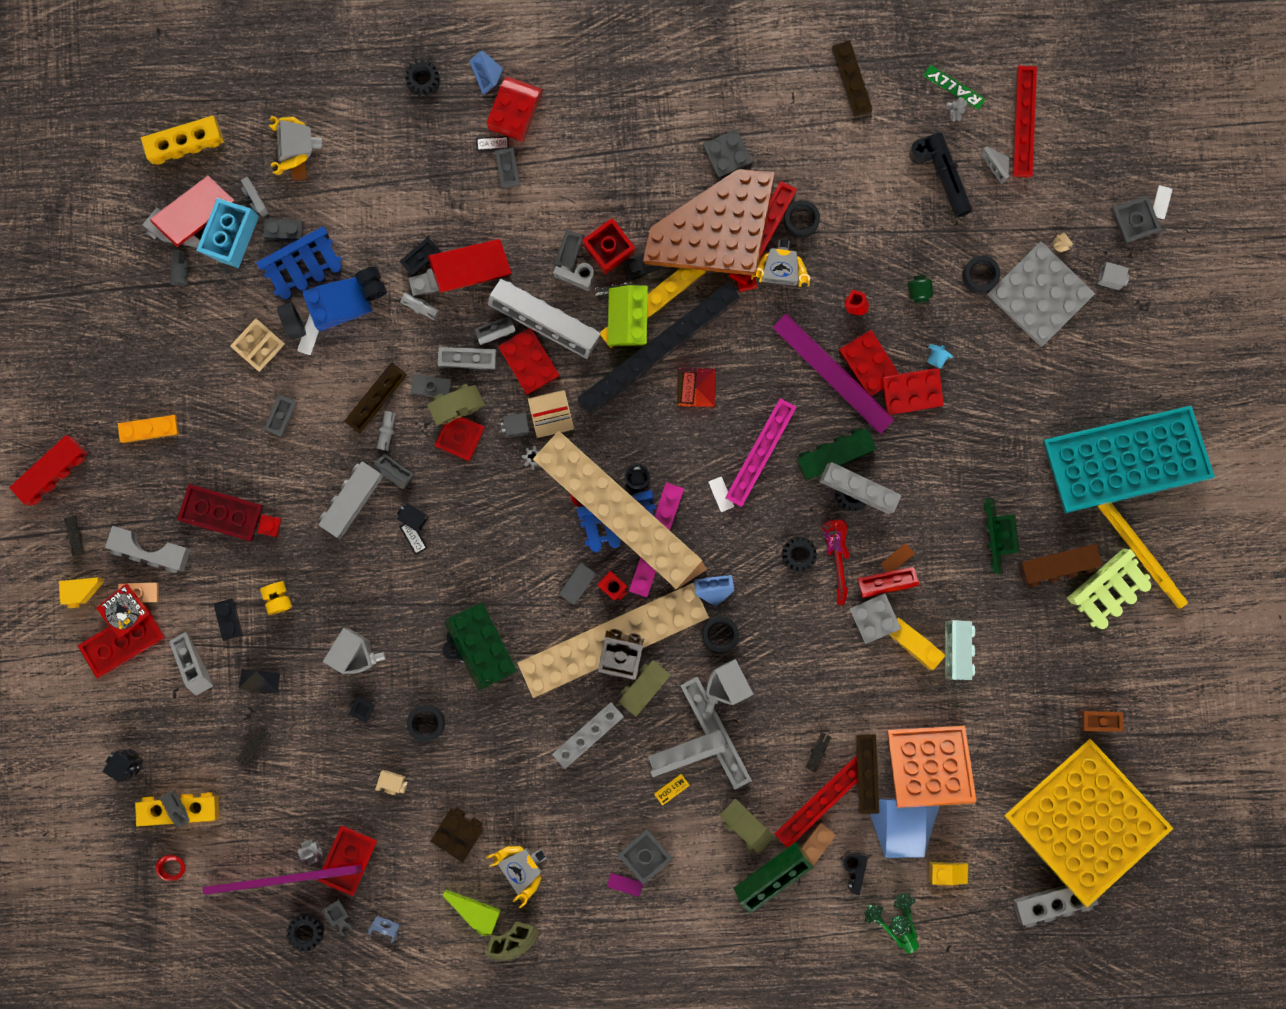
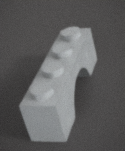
[105,526,191,573]

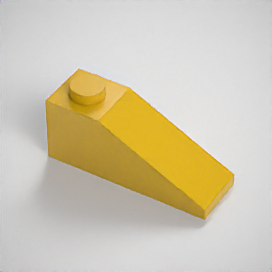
[889,617,946,670]

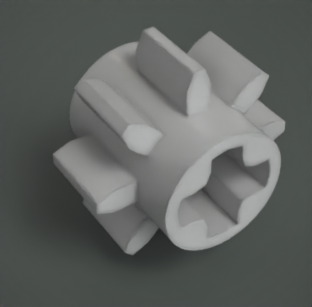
[522,446,541,470]
[298,840,322,865]

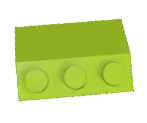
[608,285,648,346]

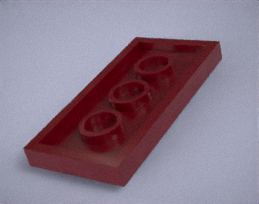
[177,484,264,542]

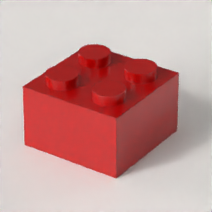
[582,218,635,275]

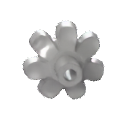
[946,98,967,122]

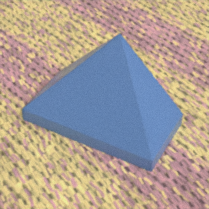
[469,51,503,94]
[694,575,734,607]

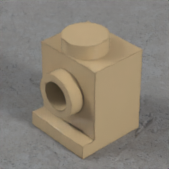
[375,770,408,795]

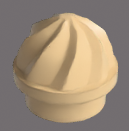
[1053,233,1073,252]

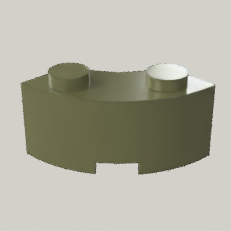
[427,384,485,425]
[618,660,671,717]
[720,799,775,854]
[485,922,539,961]

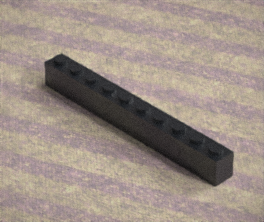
[578,282,740,416]

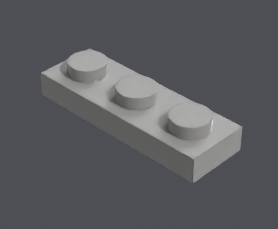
[438,347,496,370]

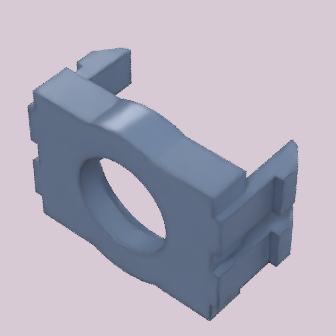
[368,916,399,943]

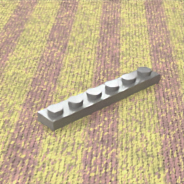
[680,677,752,789]

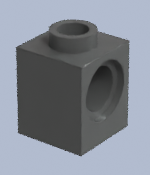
[501,413,530,438]

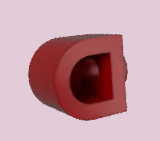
[845,290,870,315]

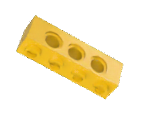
[141,115,224,164]
[135,792,220,826]

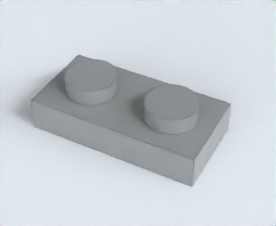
[241,177,269,217]

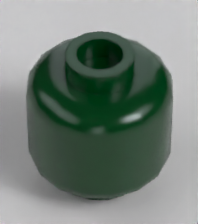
[908,275,933,303]

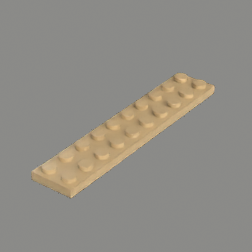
[533,431,702,589]
[518,583,709,698]

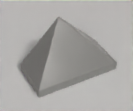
[980,147,1009,184]

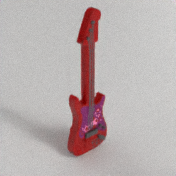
[822,520,849,605]

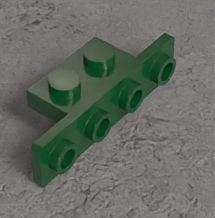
[984,497,1020,574]

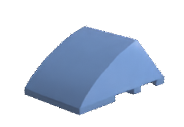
[870,798,940,858]

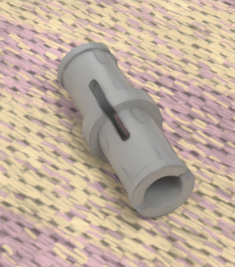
[400,293,440,320]
[376,411,396,451]

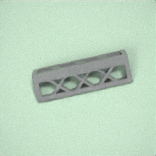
[648,729,728,777]

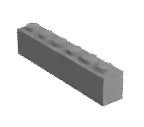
[488,279,601,359]

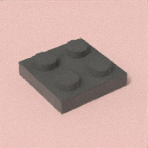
[703,129,752,179]
[1111,196,1162,244]
[618,829,673,885]

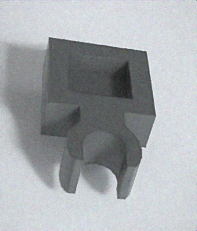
[322,899,354,936]

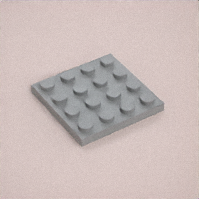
[987,241,1095,347]

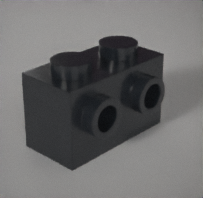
[102,749,143,782]

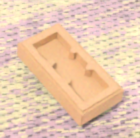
[118,583,159,603]

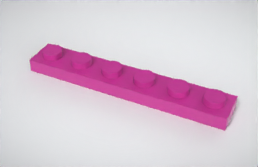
[725,398,797,507]
[629,483,684,597]

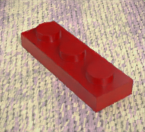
[857,567,919,598]

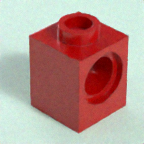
[597,571,628,601]

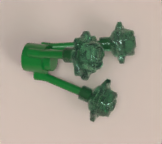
[864,893,919,953]

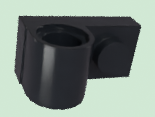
[841,852,868,896]

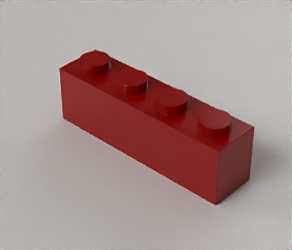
[9,435,88,506]

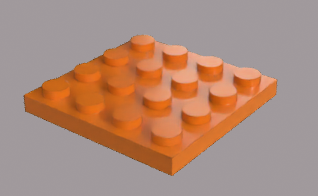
[887,726,976,808]

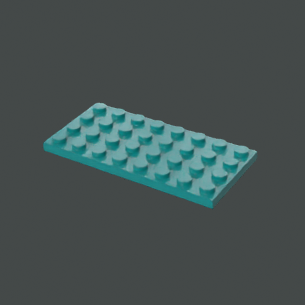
[1043,406,1215,513]

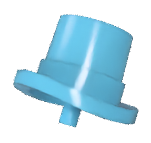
[927,344,953,369]

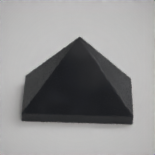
[239,669,281,693]

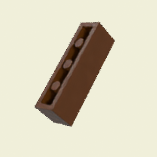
[1018,543,1102,587]

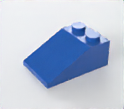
[302,277,373,332]

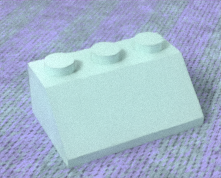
[945,620,975,680]

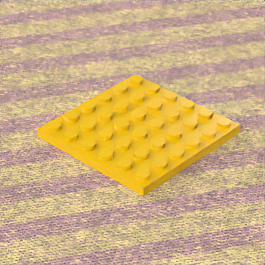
[1004,739,1173,907]

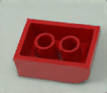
[486,76,543,142]

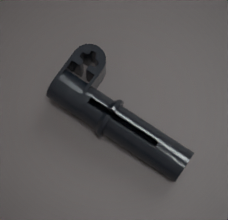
[909,132,973,218]

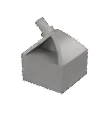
[323,628,386,674]
[705,659,754,713]

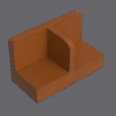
[1078,711,1123,732]

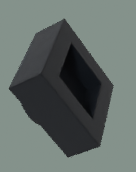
[349,696,376,723]

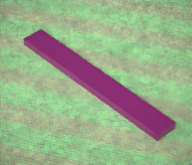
[772,313,894,434]
[202,864,362,895]

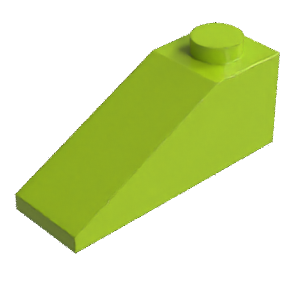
[443,889,501,936]

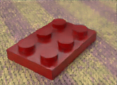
[498,328,560,396]
[838,330,899,397]
[882,368,944,415]
[317,825,378,896]

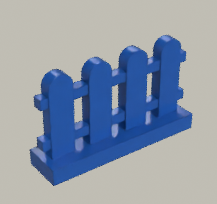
[256,226,342,300]
[577,490,656,553]

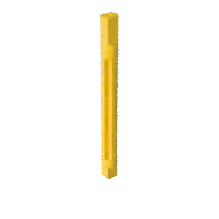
[1097,503,1188,609]

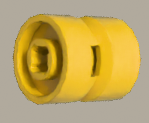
[260,581,292,615]

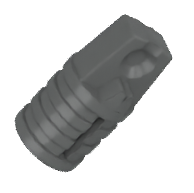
[170,250,188,286]
[159,790,190,828]

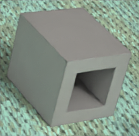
[1097,262,1130,290]

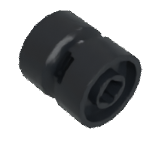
[355,266,387,301]
[625,464,650,492]

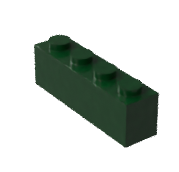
[796,427,877,482]
[733,842,814,914]

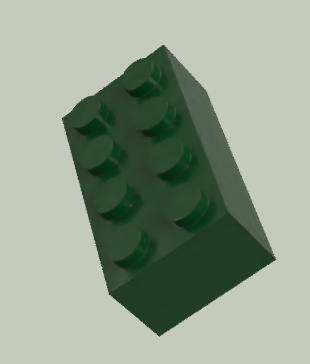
[444,602,517,691]

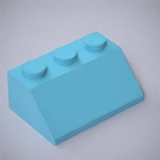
[196,198,259,268]

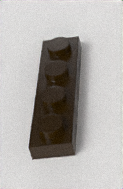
[832,40,873,117]
[344,362,407,434]
[856,734,879,814]

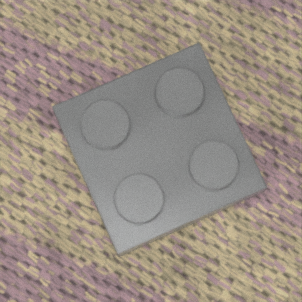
[850,593,901,644]

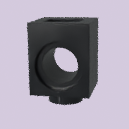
[397,503,429,533]

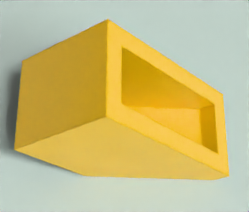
[59,577,104,608]
[928,862,968,885]

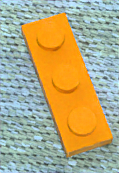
[118,415,179,443]

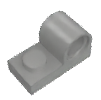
[553,263,594,292]
[409,269,439,297]

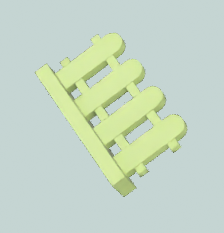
[1067,548,1151,629]

